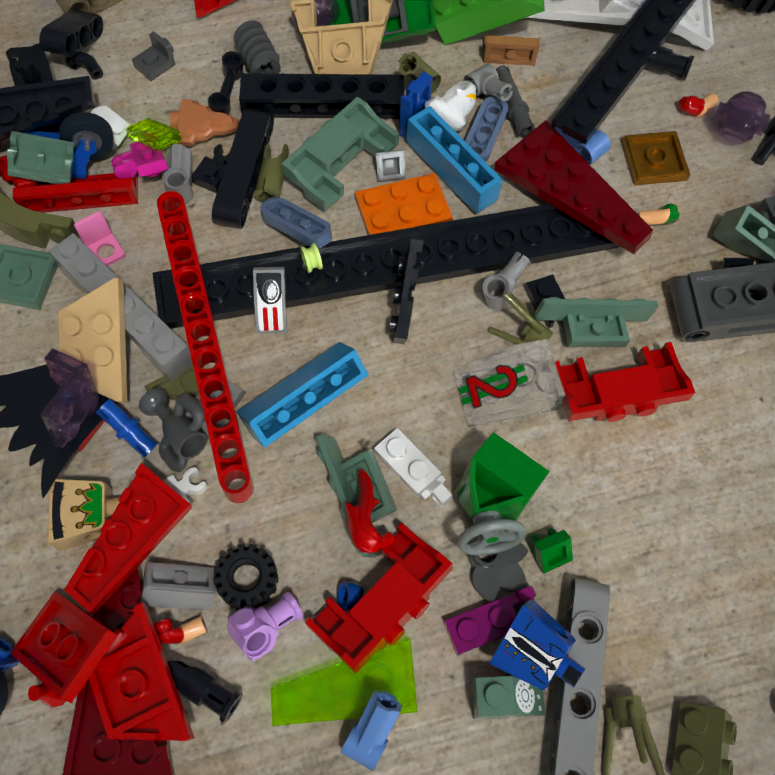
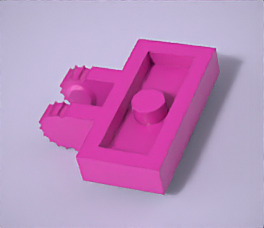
[111,137,168,178]

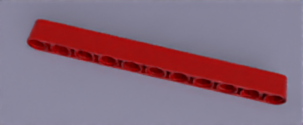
[157,191,254,503]

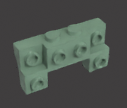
[281,96,399,212]

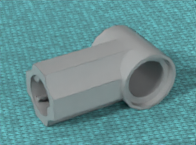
[162,144,194,205]

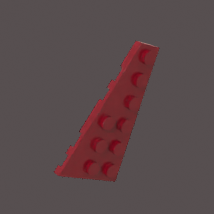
[494,120,653,254]
[62,566,174,775]

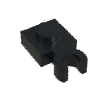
[191,144,230,194]
[524,274,565,329]

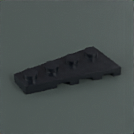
[0,76,95,142]

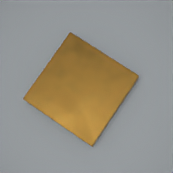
[622,131,690,186]

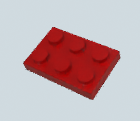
[11,591,118,703]

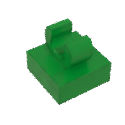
[532,528,573,574]

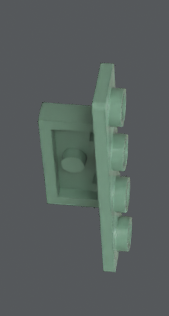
[534,297,658,347]
[316,433,397,558]

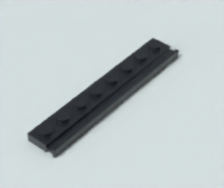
[551,0,696,144]

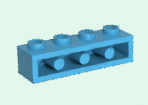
[406,106,503,214]
[236,342,369,448]

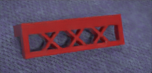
[13,173,139,213]

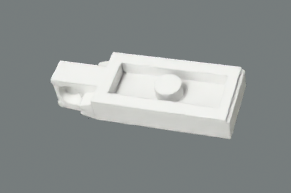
[374,428,452,509]

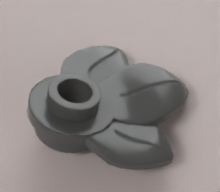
[468,540,529,602]

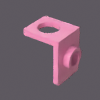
[74,211,126,266]

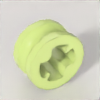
[300,243,323,273]

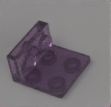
[41,348,100,449]

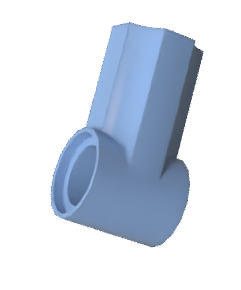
[555,127,611,165]
[341,691,402,771]

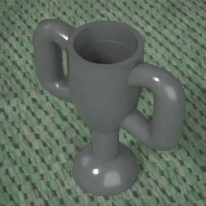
[139,388,207,472]

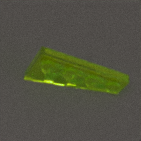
[271,638,418,727]

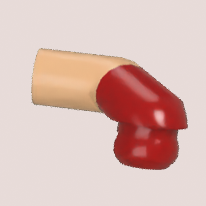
[678,93,719,117]
[154,616,208,644]

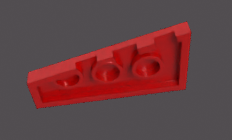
[64,463,193,615]

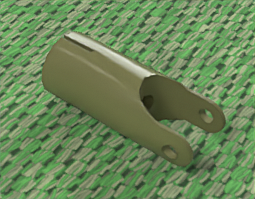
[254,144,289,203]

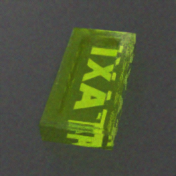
[126,118,182,151]

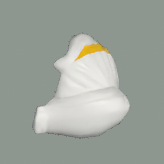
[425,81,476,132]

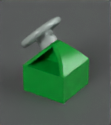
[455,432,550,556]

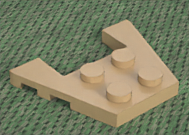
[290,0,393,74]

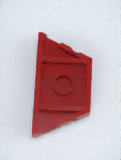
[89,602,195,741]

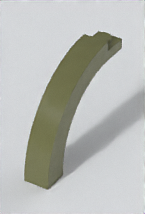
[0,142,80,249]

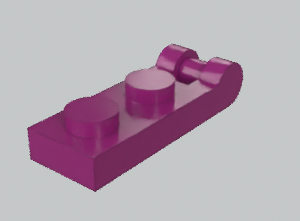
[444,586,537,656]

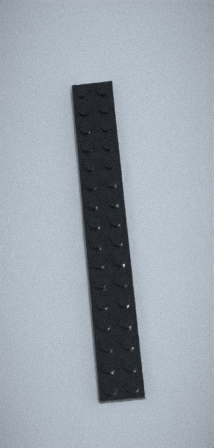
[152,204,620,329]

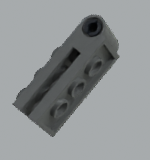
[669,262,775,342]

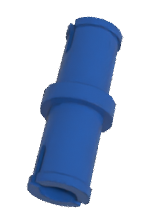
[96,398,158,459]

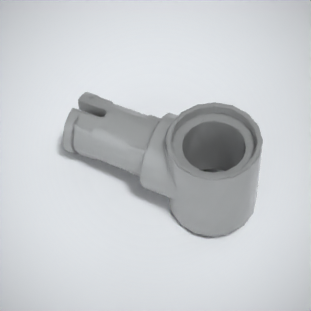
[463,63,513,102]
[482,252,531,311]

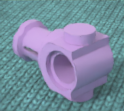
[227,592,303,662]

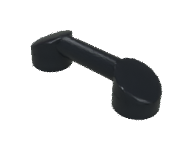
[208,51,243,114]

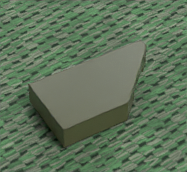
[144,364,199,400]

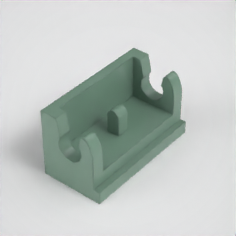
[7,131,74,184]

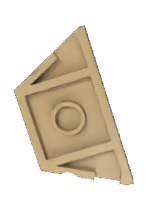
[58,278,128,402]

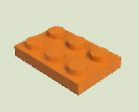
[355,173,453,235]

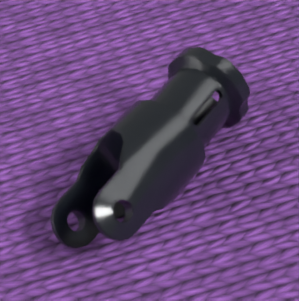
[645,47,695,80]
[167,661,243,724]

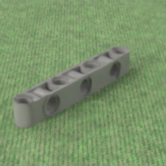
[547,578,610,775]

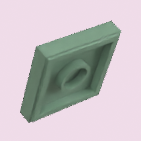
[0,244,58,310]

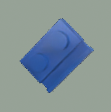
[399,71,433,140]

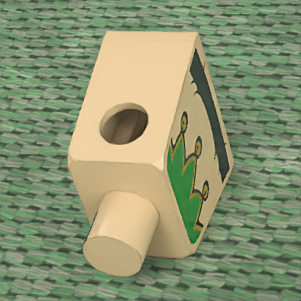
[48,479,120,551]

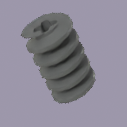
[233,20,281,74]

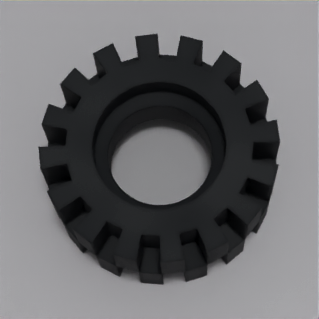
[213,544,279,610]

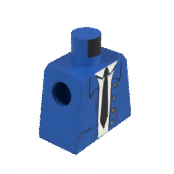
[490,599,585,690]

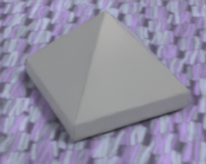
[376,150,406,182]

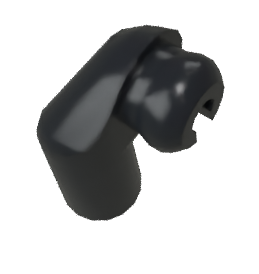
[65,51,103,80]

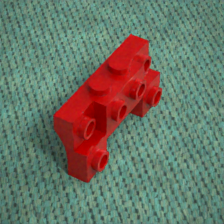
[549,342,696,422]
[305,523,453,674]

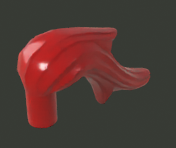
[345,470,395,553]

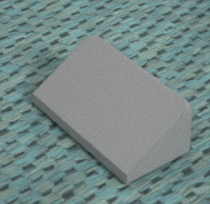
[141,562,216,610]

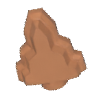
[170,99,239,146]

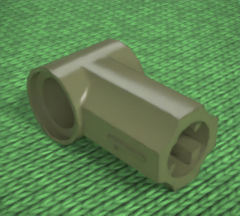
[398,51,441,94]

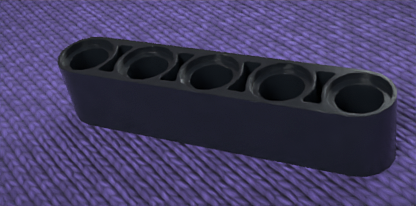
[212,108,274,228]

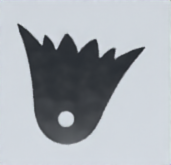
[0,360,119,498]

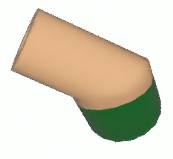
[640,203,680,225]

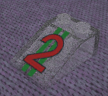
[453,339,565,427]

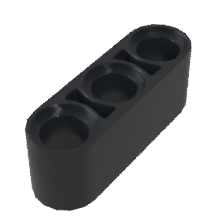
[39,9,103,57]

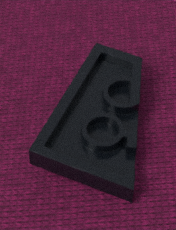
[388,239,424,345]

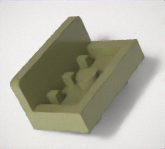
[672,701,737,775]

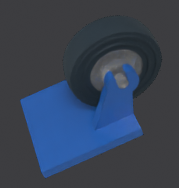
[26,112,114,179]

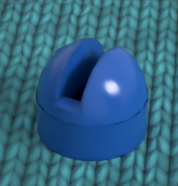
[337,582,364,610]

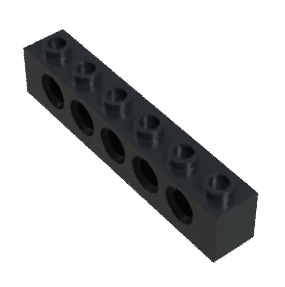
[239,73,404,119]

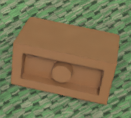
[484,35,540,66]

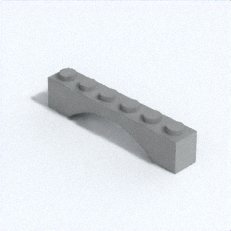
[49,233,192,383]

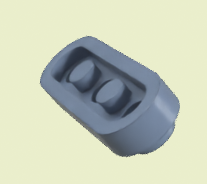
[465,96,508,162]
[260,197,332,248]

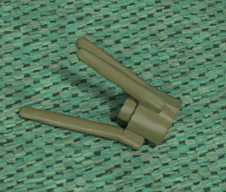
[488,292,553,352]
[602,695,665,775]

